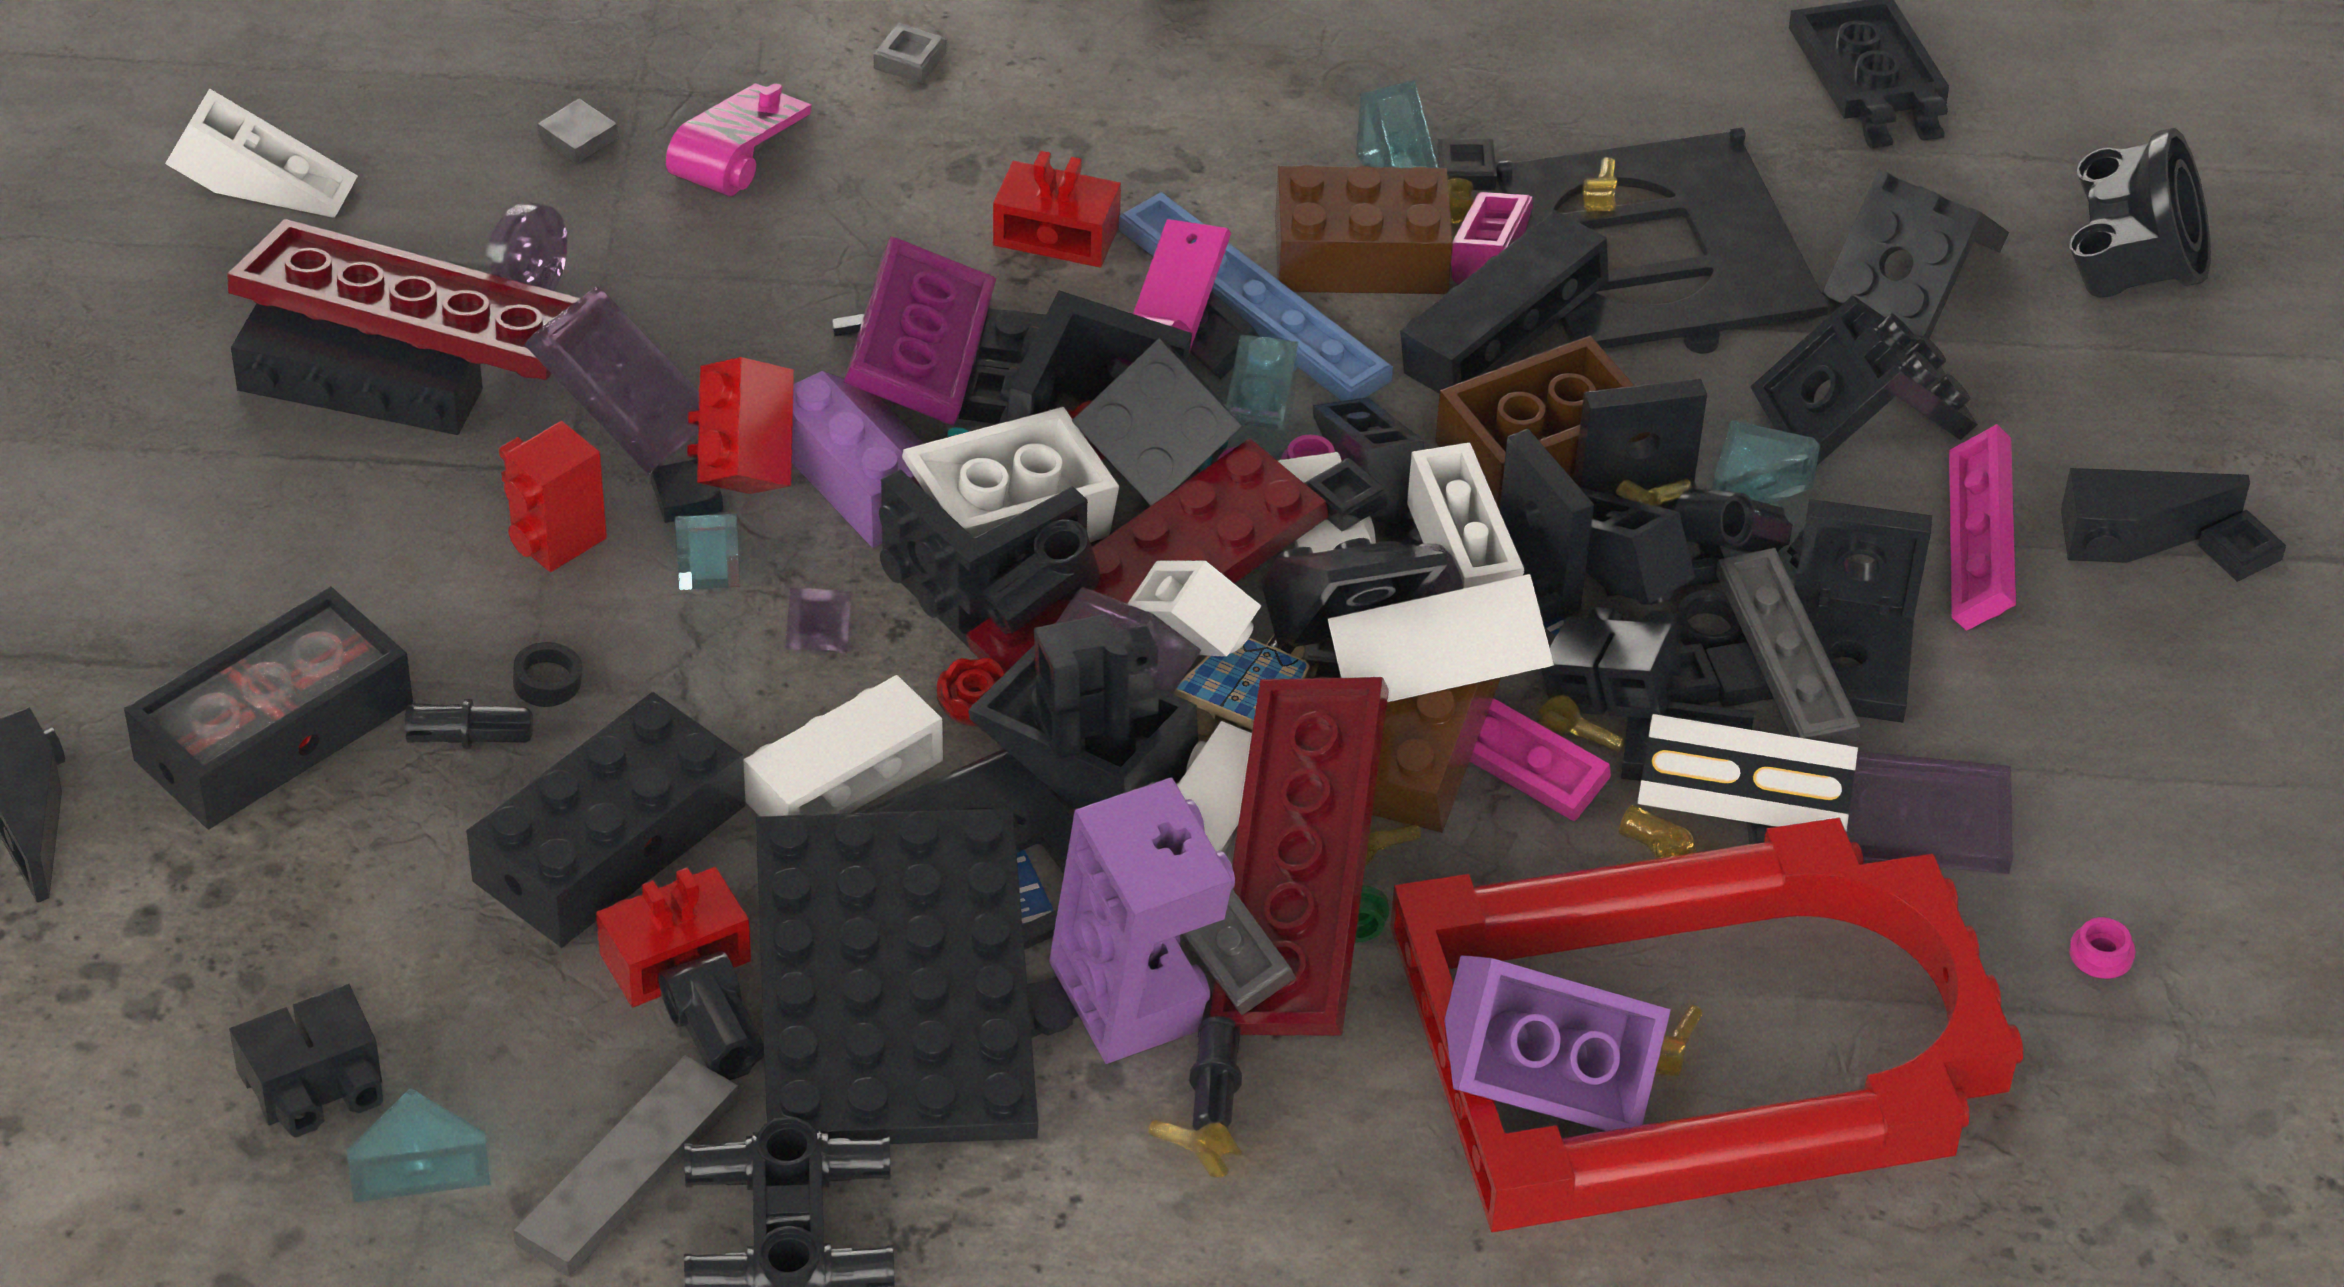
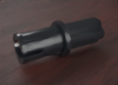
[405,699,533,749]
[1189,1016,1242,1139]

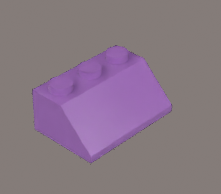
[792,371,924,548]
[1445,955,1671,1131]

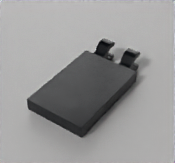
[1789,0,1949,148]

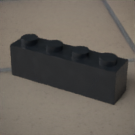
[1400,210,1609,394]
[231,303,483,435]

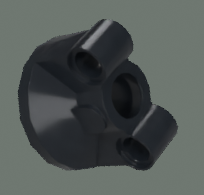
[2069,128,2211,298]

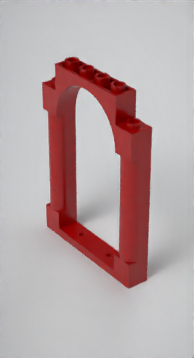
[1390,817,2023,1233]

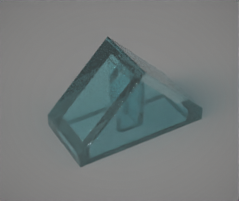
[1356,80,1438,168]
[1712,420,1820,504]
[675,514,740,590]
[347,1088,491,1203]

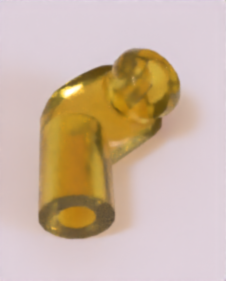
[1619,805,1696,859]

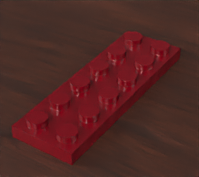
[227,219,598,380]
[966,438,1329,671]
[1209,677,1389,1036]

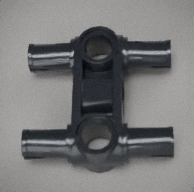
[684,1116,895,1287]

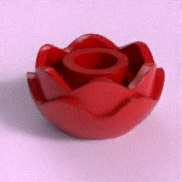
[937,658,1007,727]

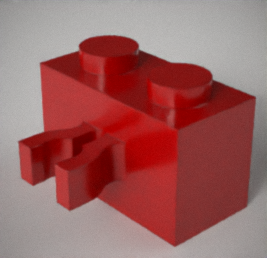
[993,150,1121,268]
[687,357,794,494]
[499,420,607,573]
[596,866,751,1008]

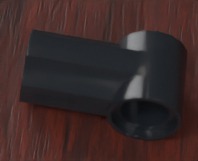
[1675,488,1793,553]
[977,519,1100,635]
[658,950,764,1080]

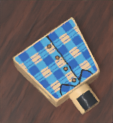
[1173,634,1311,742]

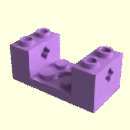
[1049,777,1235,1064]

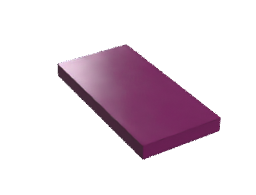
[843,236,997,425]

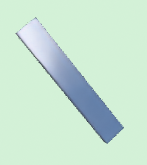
[1119,192,1393,401]

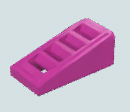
[1451,192,1533,284]

